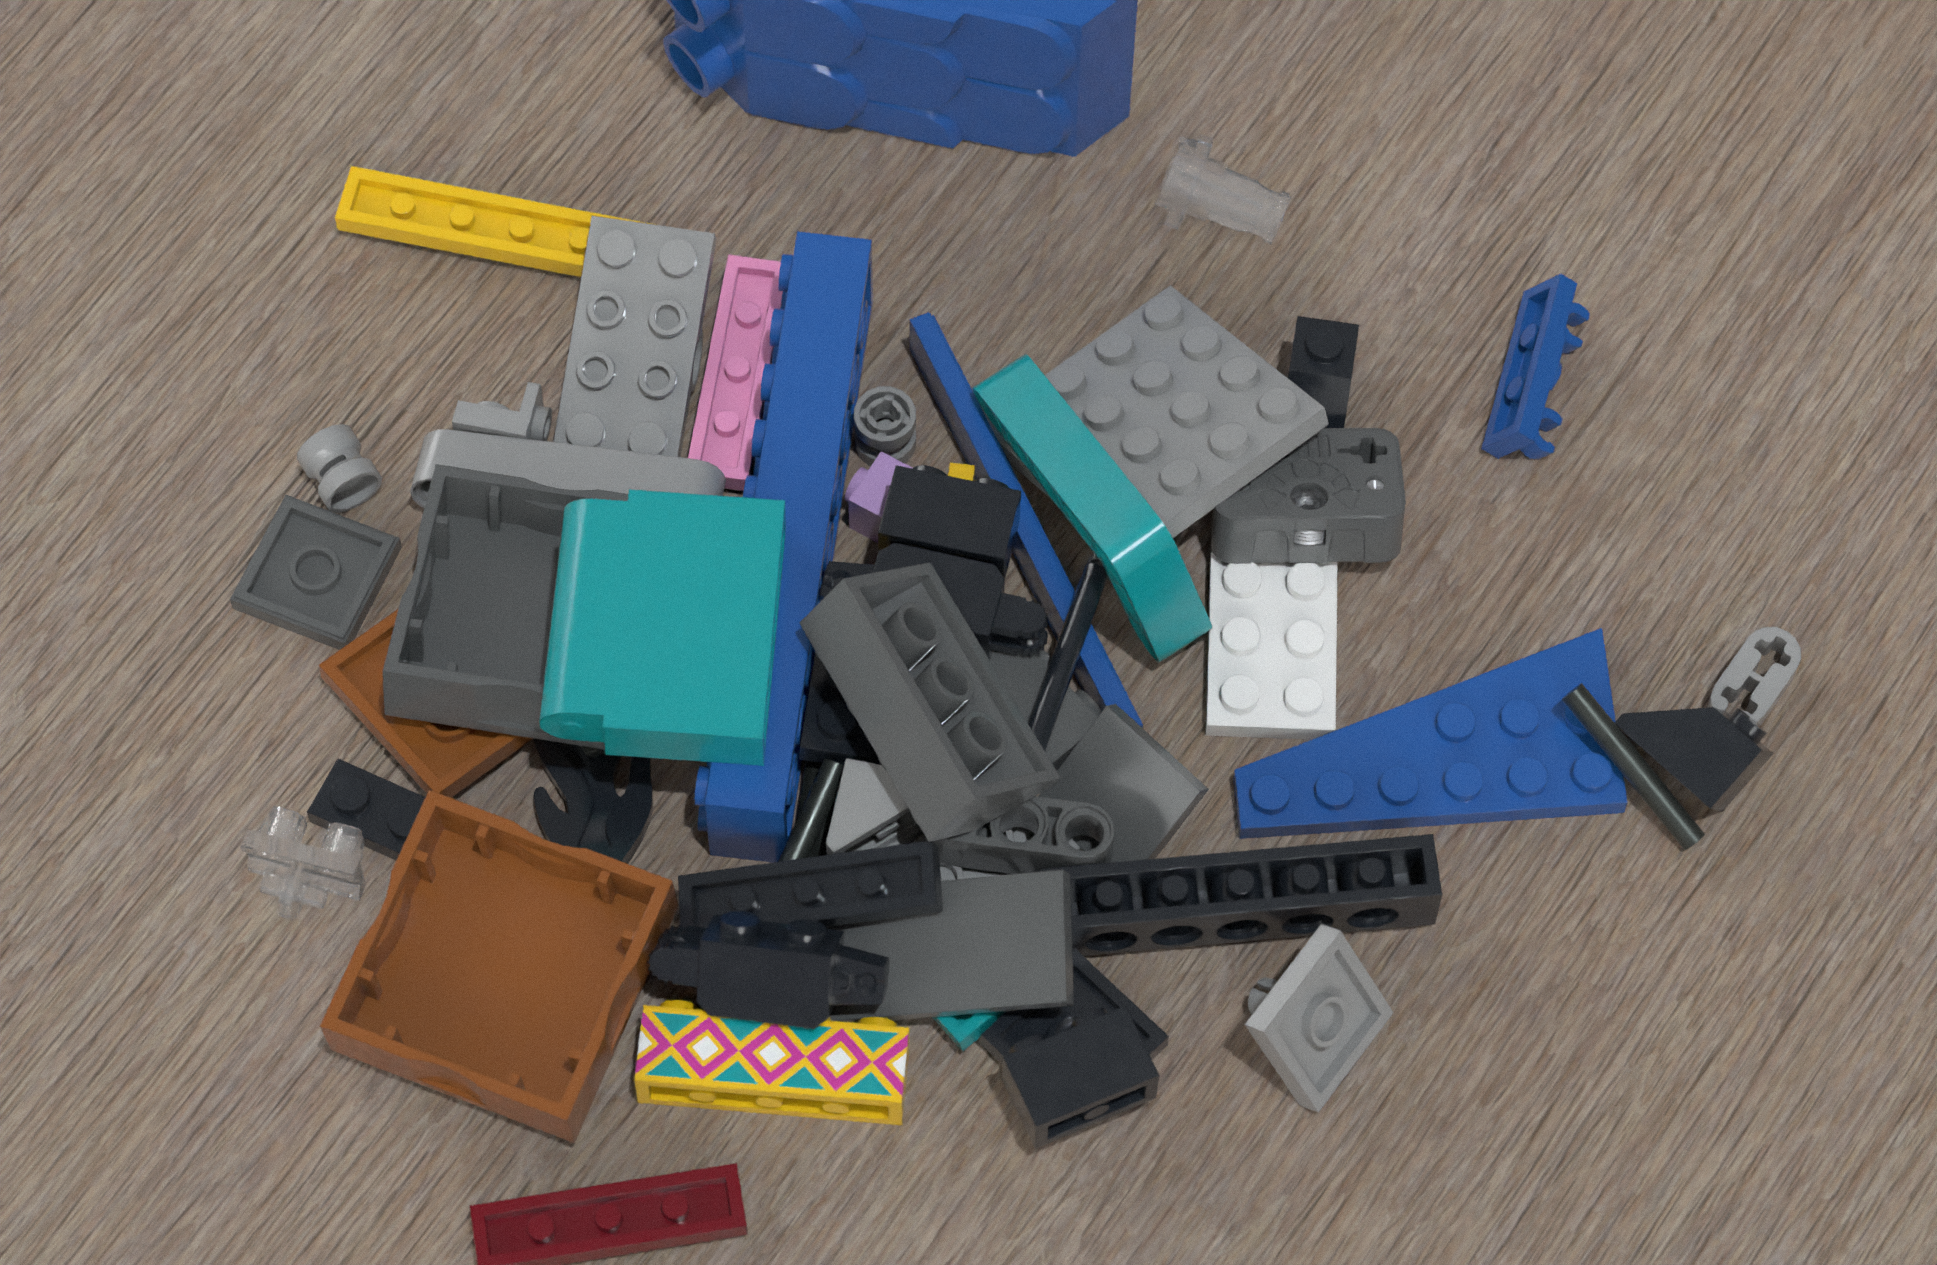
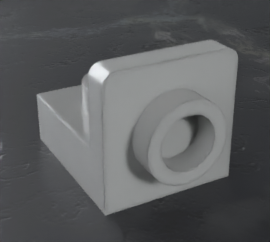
[452,382,552,441]

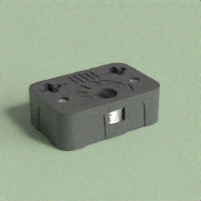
[1210,428,1406,564]

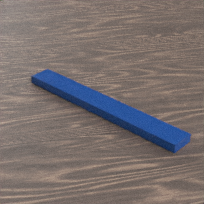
[909,312,1143,728]

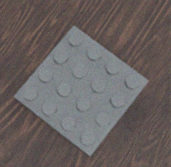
[986,285,1329,538]

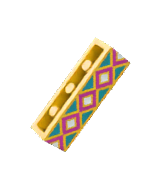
[634,1000,909,1125]

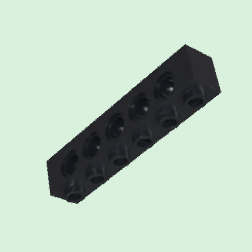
[1040,834,1442,956]

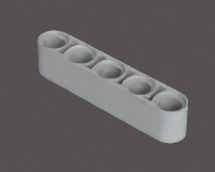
[410,429,726,508]

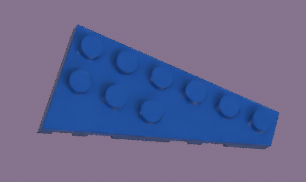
[1233,628,1628,839]

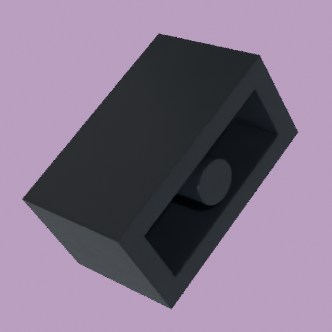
[878,465,1021,582]
[1002,1006,1159,1149]

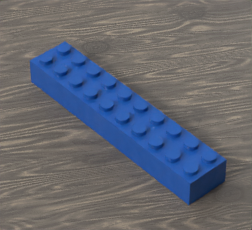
[695,231,873,863]

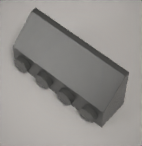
[799,562,1061,842]

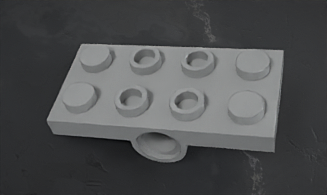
[553,216,717,457]

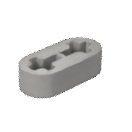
[1706,627,1801,726]

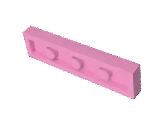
[688,255,783,491]

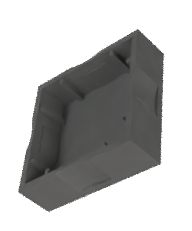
[383,464,628,749]

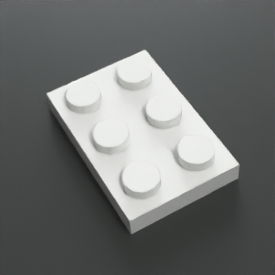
[1206,552,1337,740]

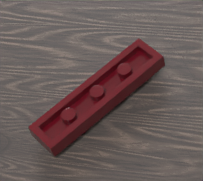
[469,1163,748,1265]

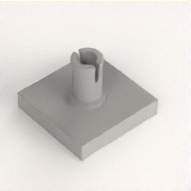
[1245,924,1394,1113]

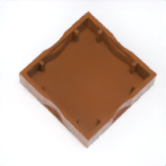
[320,790,679,1143]

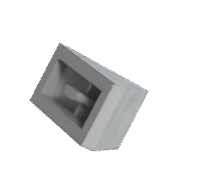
[826,758,919,855]

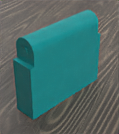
[539,489,786,766]

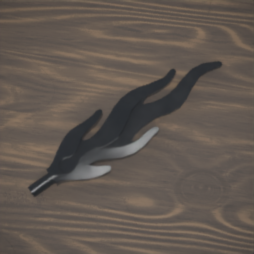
[533,738,653,864]

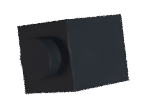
[1288,316,1359,428]
[1615,707,1774,812]

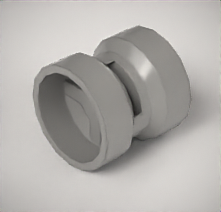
[854,386,916,467]
[297,424,382,513]

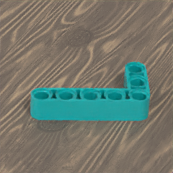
[972,354,1212,663]

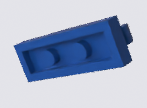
[1481,273,1590,459]

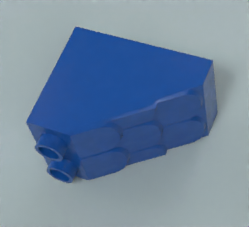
[663,0,1138,157]

